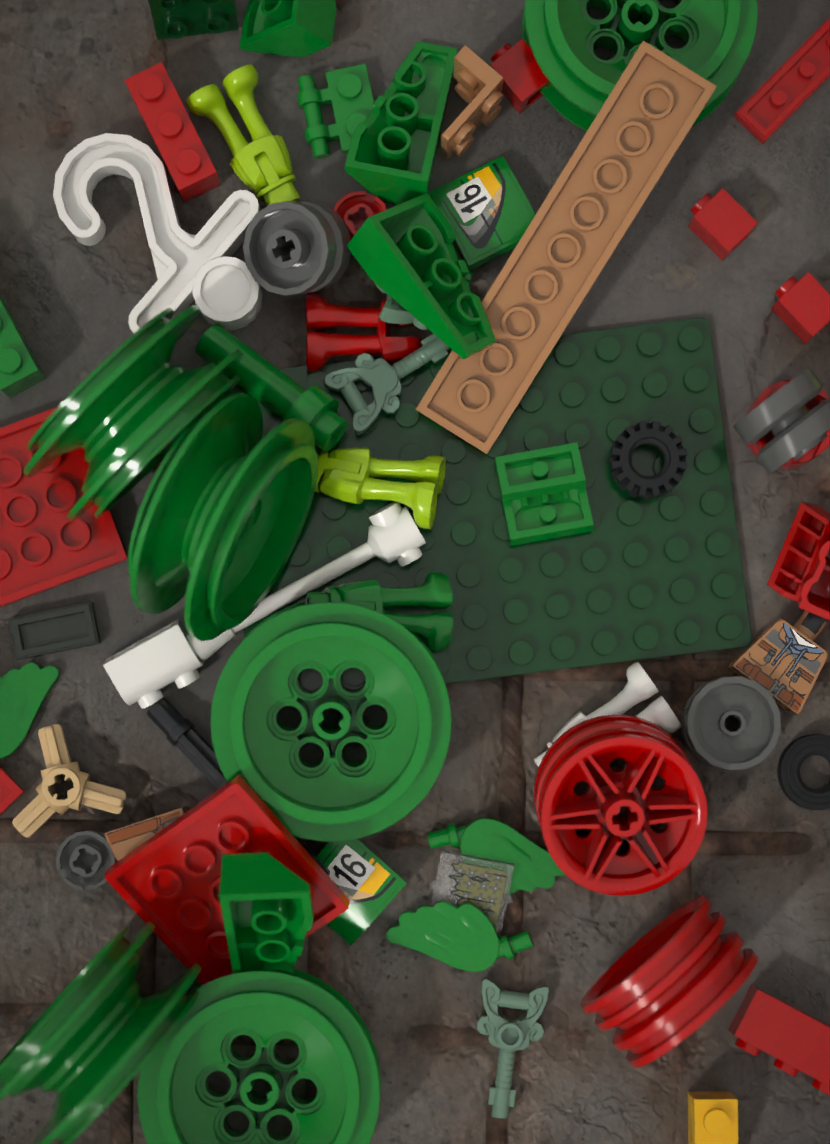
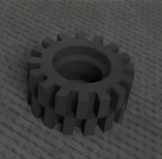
[609,420,688,500]

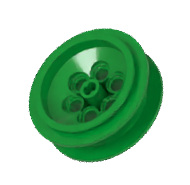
[522,0,758,131]
[23,305,244,521]
[128,393,318,641]
[211,601,451,842]
[0,921,201,1144]
[138,969,381,1144]

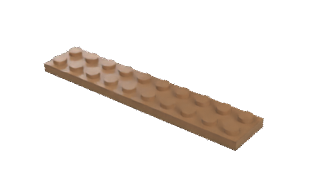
[415,41,717,454]

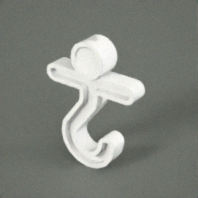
[53,133,263,333]

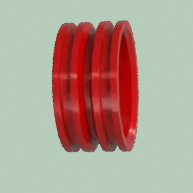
[534,715,707,896]
[580,895,758,1068]

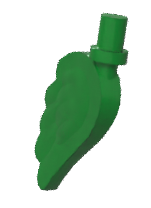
[0,662,60,760]
[427,817,566,893]
[386,900,534,972]

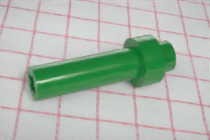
[195,323,348,452]

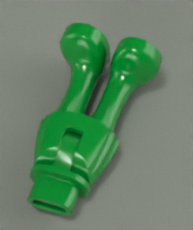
[306,572,453,651]

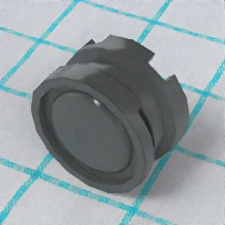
[56,830,118,891]

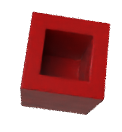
[490,39,551,114]
[688,188,758,261]
[771,272,830,344]

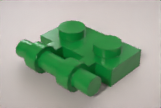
[297,64,374,159]

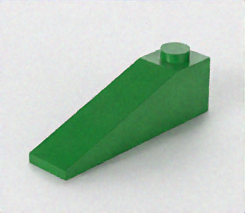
[239,0,337,58]
[344,41,458,205]
[346,193,496,359]
[219,853,314,975]

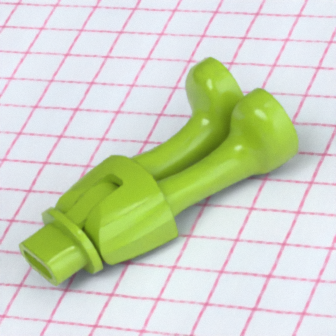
[186,64,301,206]
[315,447,446,529]

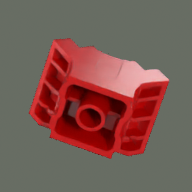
[767,502,830,621]

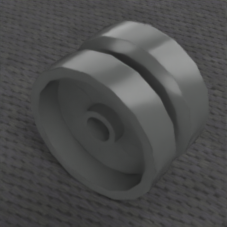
[243,201,351,296]
[733,368,830,475]
[680,676,781,770]

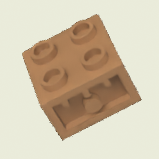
[441,45,504,162]

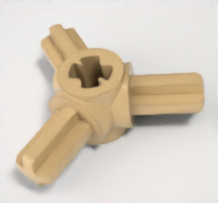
[12,724,127,838]

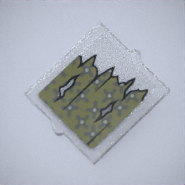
[430,850,514,932]

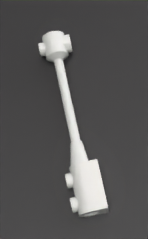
[103,502,426,709]

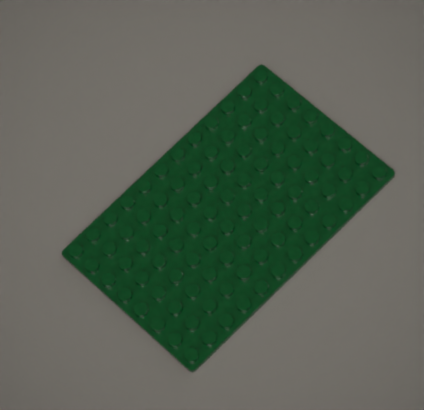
[225,318,752,690]

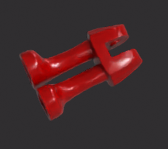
[305,294,422,372]

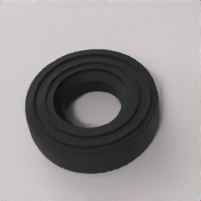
[777,734,830,810]

